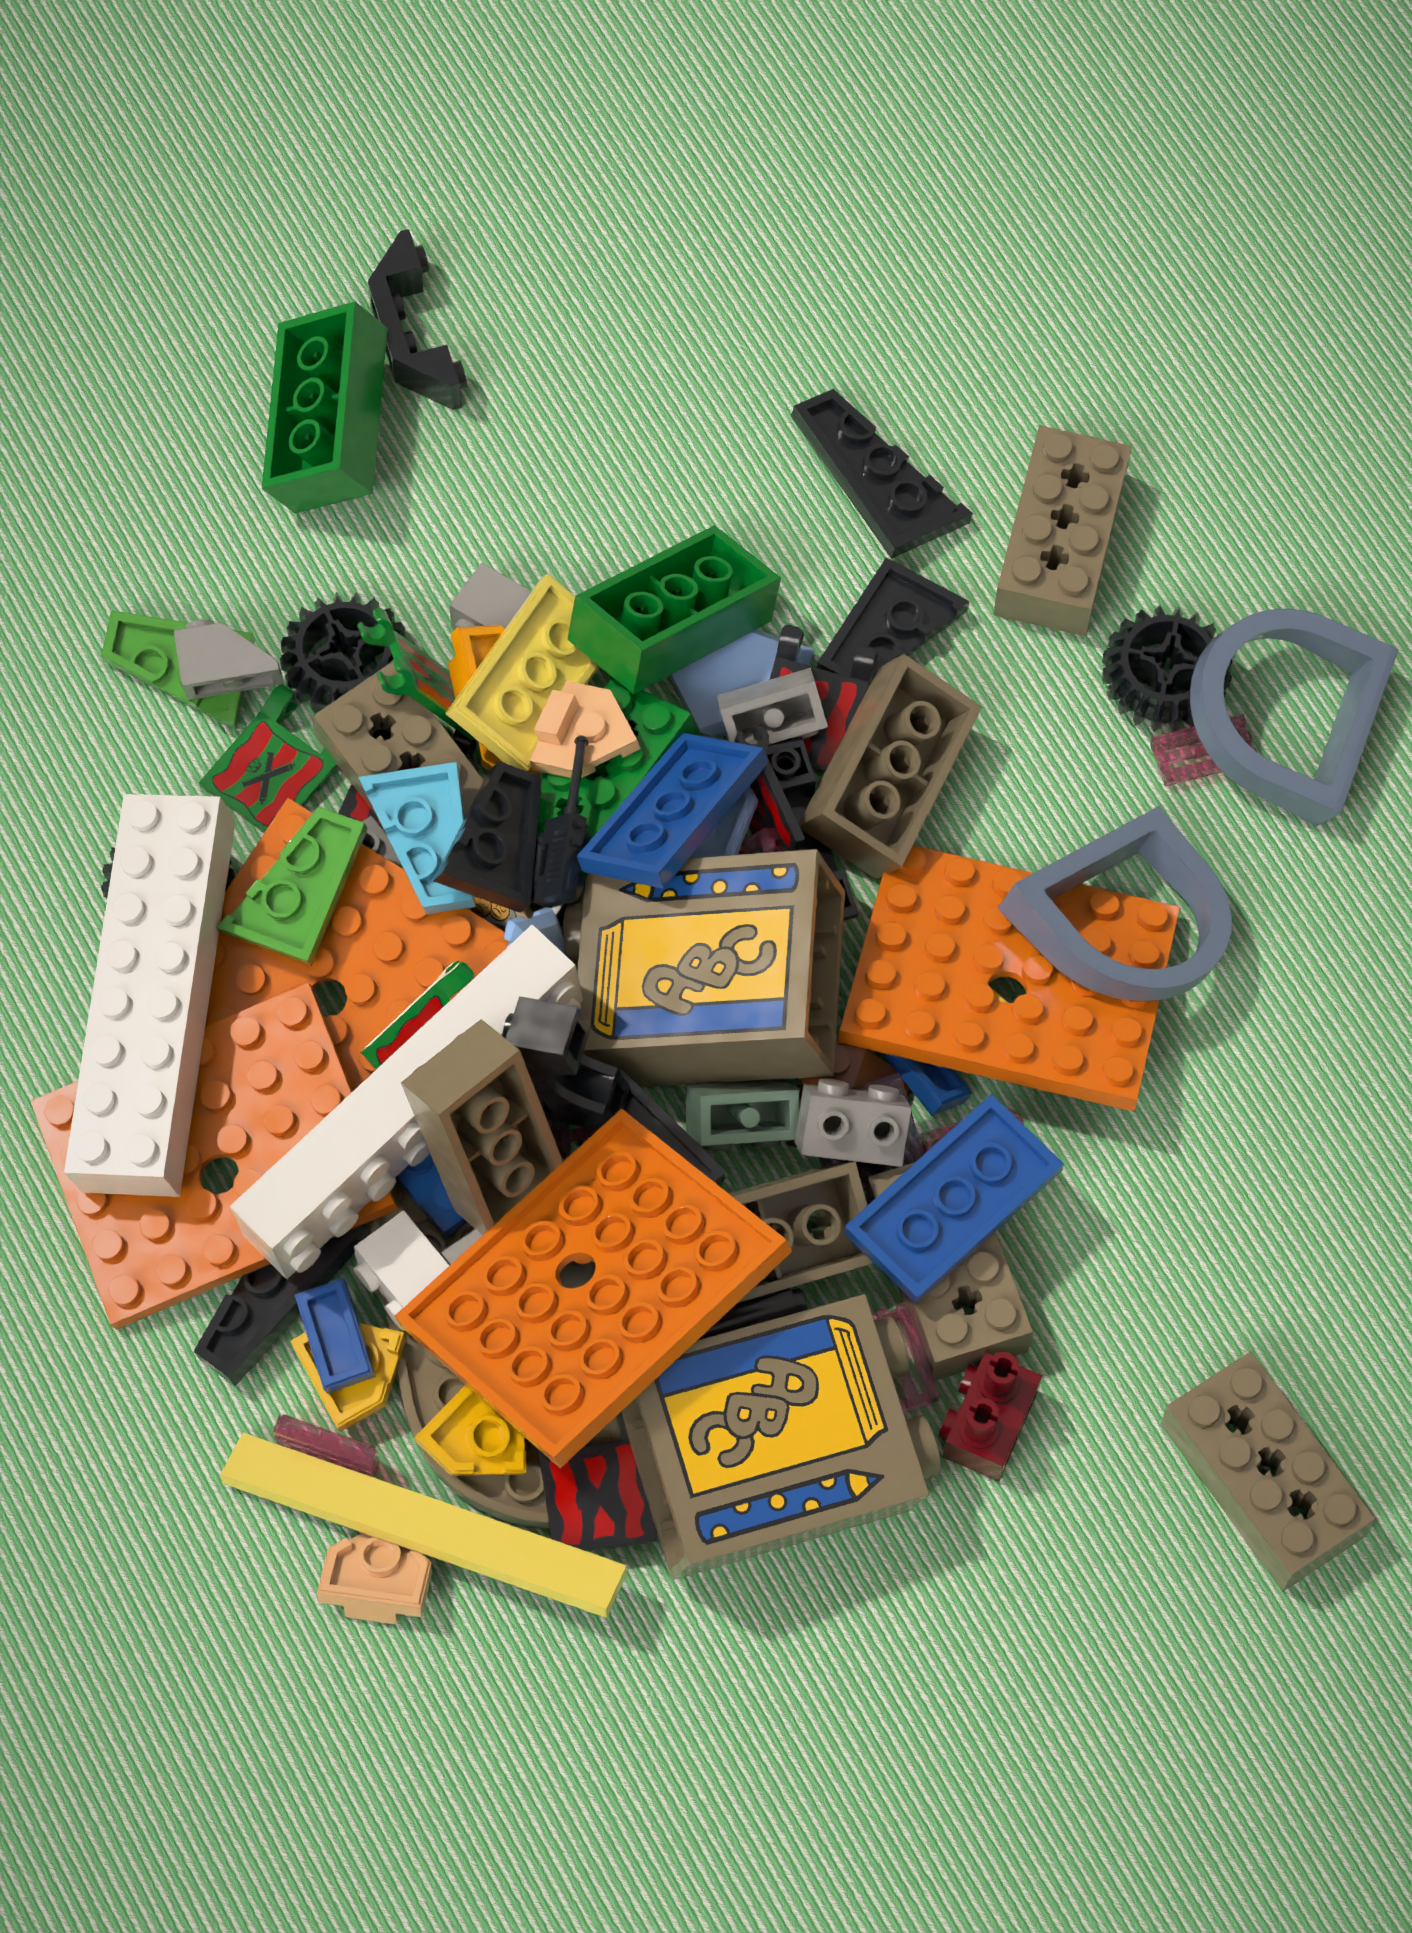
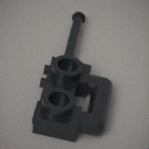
[531,735,591,908]

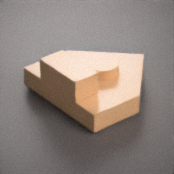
[530,681,641,778]
[317,1533,432,1625]

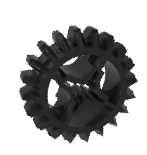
[280,592,407,713]
[1101,605,1232,733]

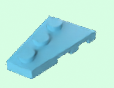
[358,762,475,914]

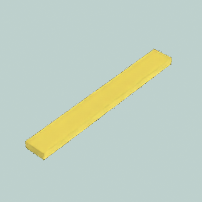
[220,1433,627,1618]

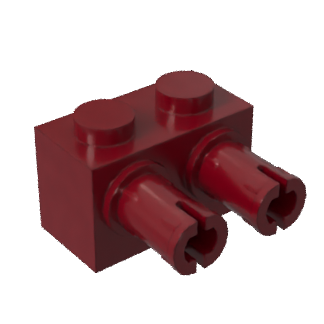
[938,1351,1043,1482]

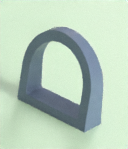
[1190,609,1398,826]
[998,806,1232,1001]

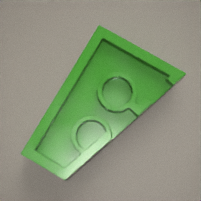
[101,610,255,730]
[216,807,368,966]

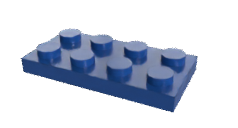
[577,733,768,889]
[844,1094,1064,1304]

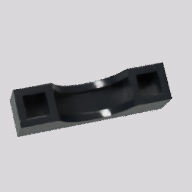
[503,996,630,1130]

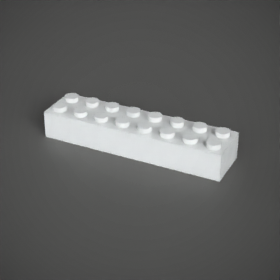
[64,794,236,1197]
[230,925,583,1279]

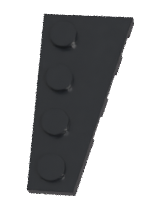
[791,389,973,559]
[194,1224,370,1386]

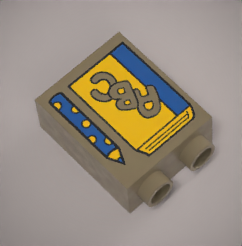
[563,849,845,1087]
[622,1294,941,1580]

